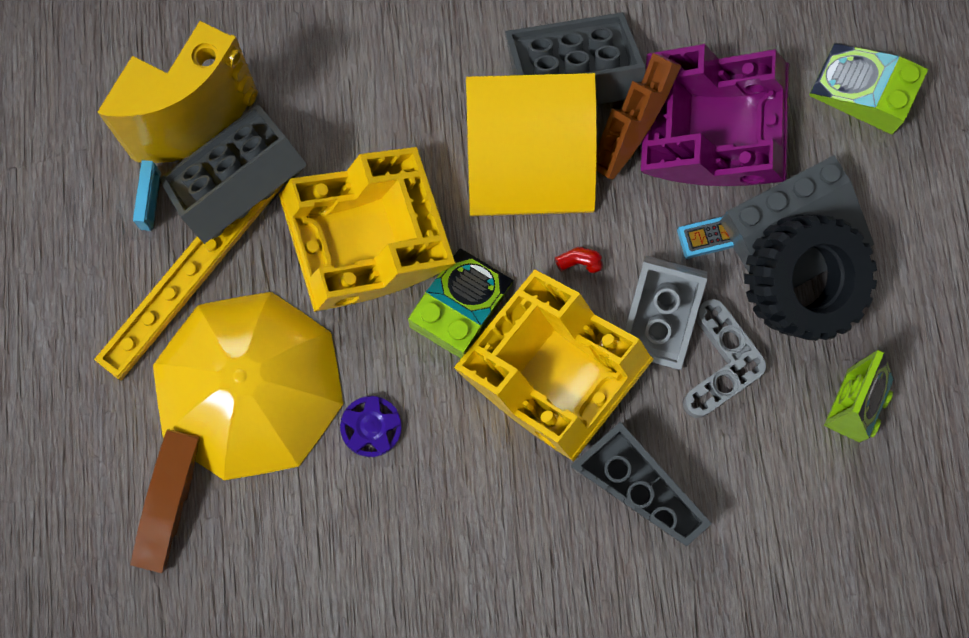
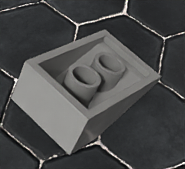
[625,256,707,370]

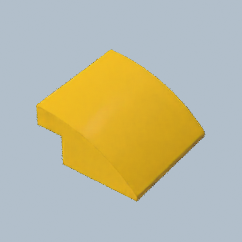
[466,73,597,216]

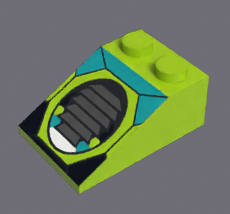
[809,43,928,135]
[408,248,514,359]
[824,350,894,443]

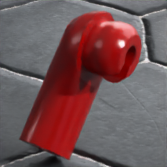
[554,247,603,273]

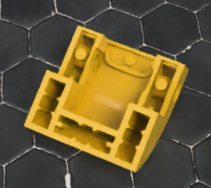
[97,21,258,163]
[278,147,455,312]
[454,269,654,462]

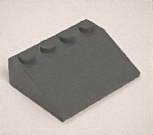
[505,12,645,105]
[159,103,307,244]
[720,155,874,289]

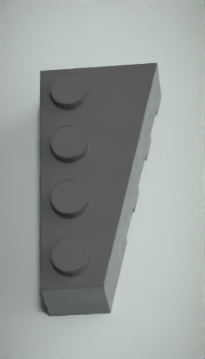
[571,422,712,546]

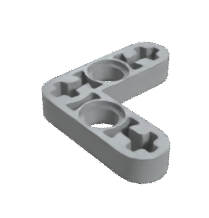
[683,299,766,418]

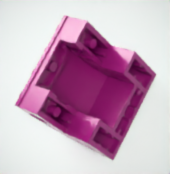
[641,44,790,186]

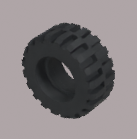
[744,214,877,341]

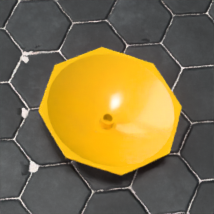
[153,292,343,481]

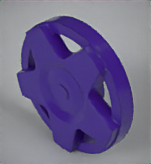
[340,396,402,458]

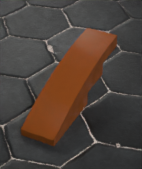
[596,53,681,179]
[130,429,200,573]

